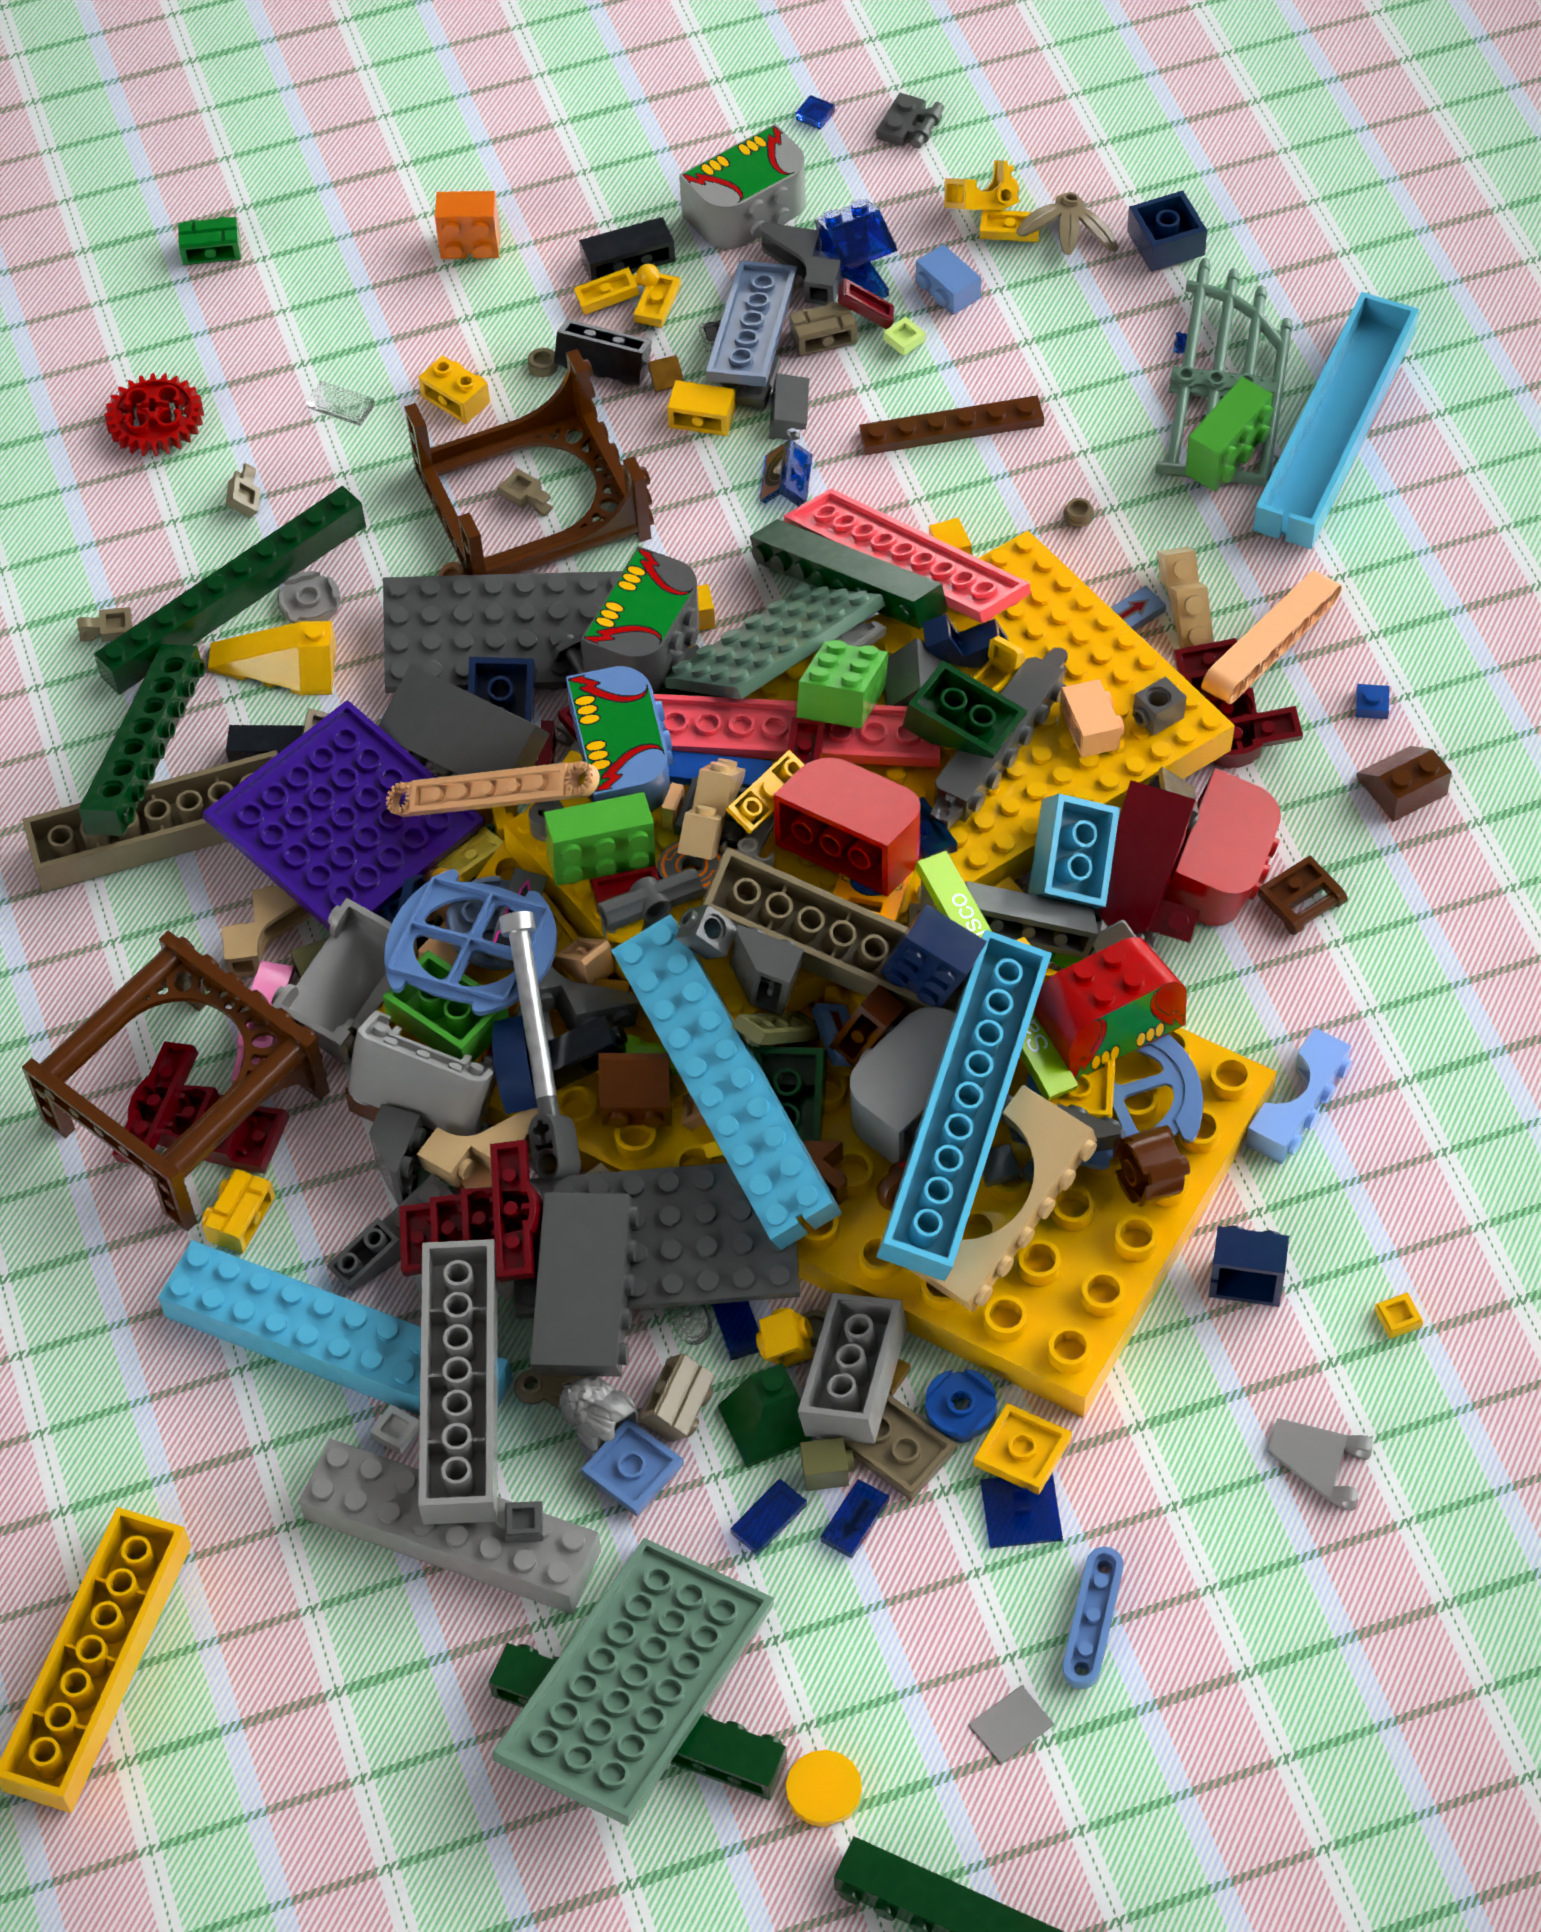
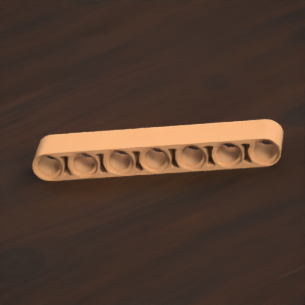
[1201,570,1342,704]

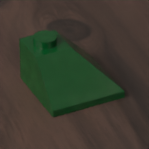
[718,1363,813,1468]

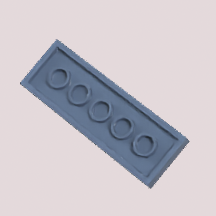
[706,260,798,387]

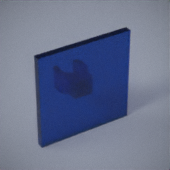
[980,1472,1063,1549]

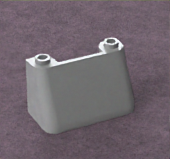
[271,898,419,1065]
[348,1010,496,1136]

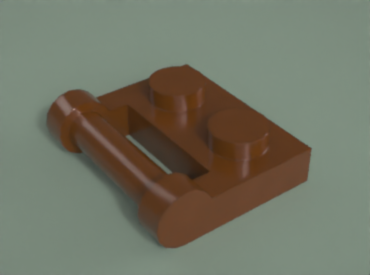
[1258,855,1348,935]

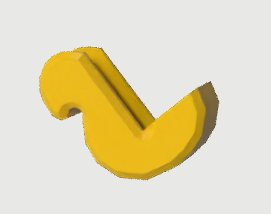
[972,636,1025,694]

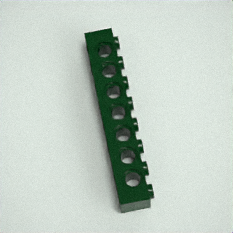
[79,644,205,836]

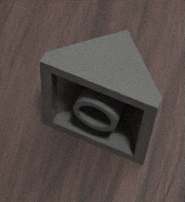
[884,638,942,706]

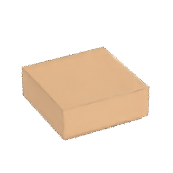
[662,782,685,831]

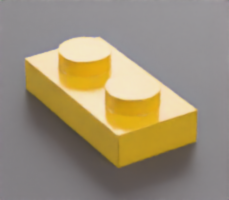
[980,210,1040,242]
[633,273,681,328]

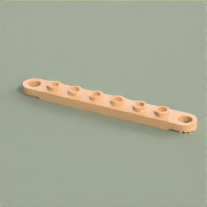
[386,761,599,817]

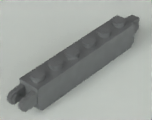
[930,647,1068,830]

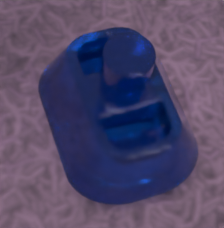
[1173,331,1187,354]

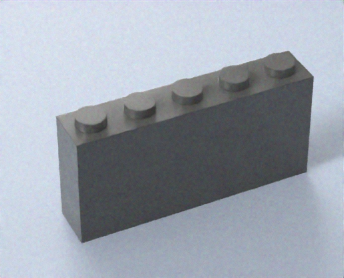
[378,664,550,776]
[530,1192,639,1377]

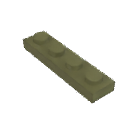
[732,1011,821,1047]

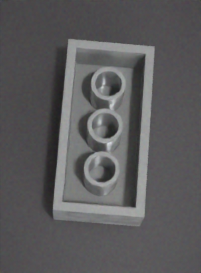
[798,1293,908,1444]

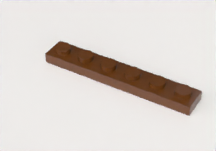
[859,395,1044,455]

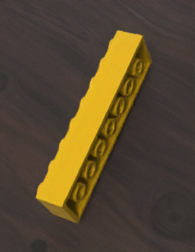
[0,1507,192,1814]

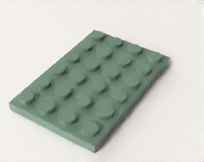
[665,584,886,699]

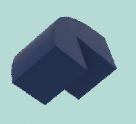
[922,614,1009,668]
[492,1015,537,1114]

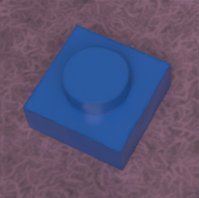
[1355,684,1390,719]

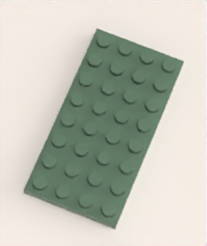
[493,1538,774,1826]

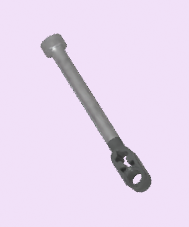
[499,911,581,1180]

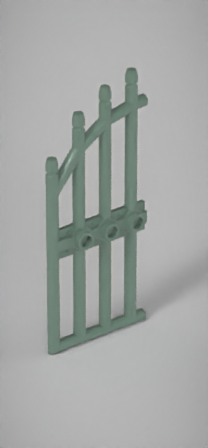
[1155,258,1293,487]

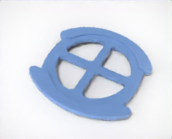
[384,869,557,1016]
[1026,1034,1203,1170]

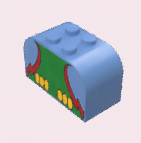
[566,666,674,812]

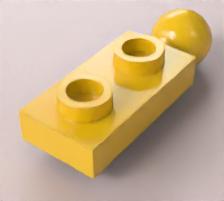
[573,264,660,315]

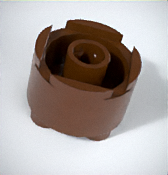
[1113,1125,1190,1207]

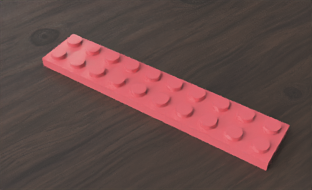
[783,489,1031,623]
[654,694,940,767]

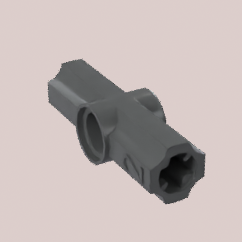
[597,868,704,932]

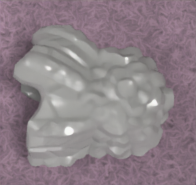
[558,1375,639,1453]

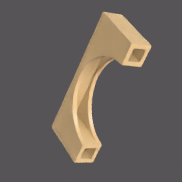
[906,1085,1097,1313]

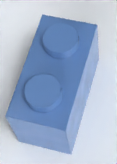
[915,244,981,315]

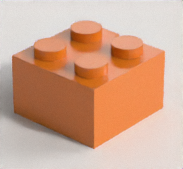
[435,191,501,259]

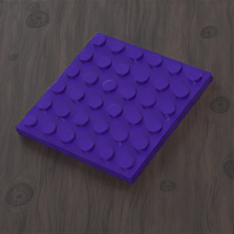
[203,700,485,931]

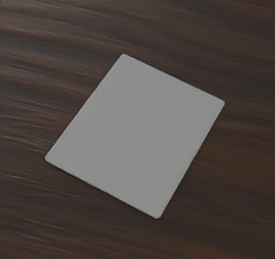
[969,1686,1054,1763]

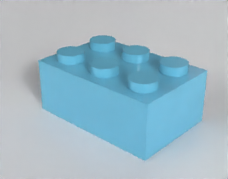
[1028,793,1120,910]

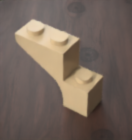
[1157,546,1214,648]
[677,758,746,860]
[222,886,312,977]
[417,1108,538,1188]

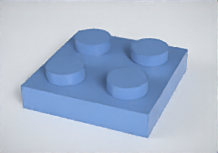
[581,1418,684,1517]

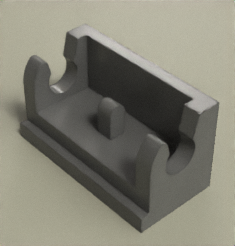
[769,373,809,440]

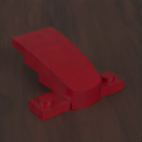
[1173,638,1304,768]
[1094,780,1200,944]
[112,1041,290,1174]
[399,1139,544,1282]

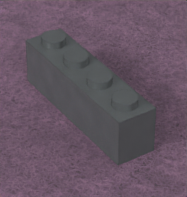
[965,881,1098,959]

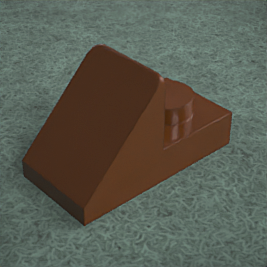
[802,1141,848,1206]

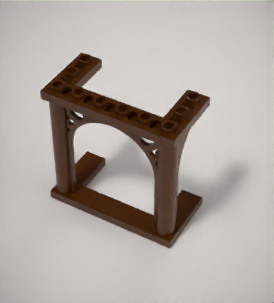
[404,349,654,575]
[22,931,330,1232]

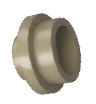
[1063,498,1094,527]

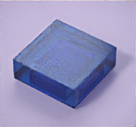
[796,95,835,130]

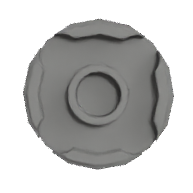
[277,571,341,623]

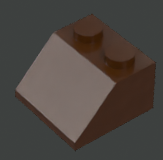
[1356,746,1452,822]
[598,1053,673,1128]

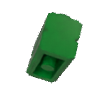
[178,216,242,265]

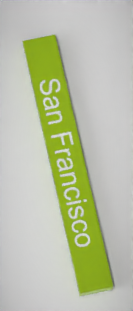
[914,851,1079,1101]

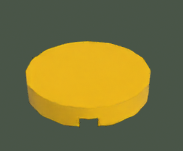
[786,1750,862,1827]

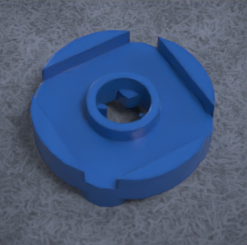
[925,1369,997,1443]

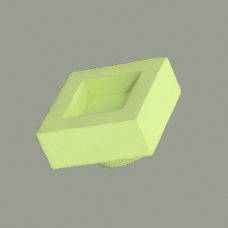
[883,316,926,356]

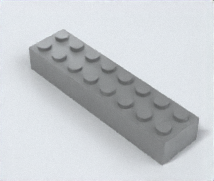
[418,1239,498,1525]
[299,1439,601,1615]

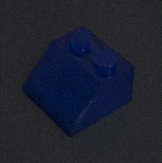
[814,199,897,271]

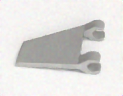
[1268,1418,1373,1511]

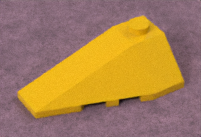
[208,621,337,695]

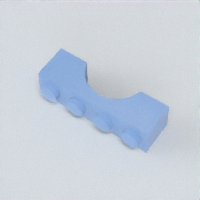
[1246,1027,1352,1164]

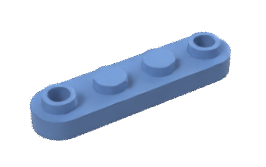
[1062,1547,1124,1689]

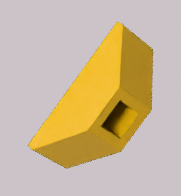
[726,750,804,834]

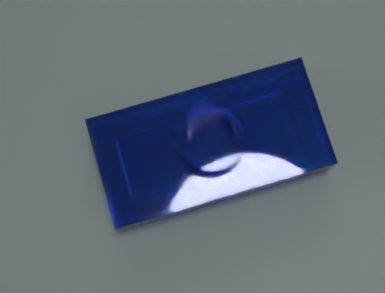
[838,250,889,299]

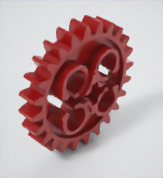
[104,373,204,456]

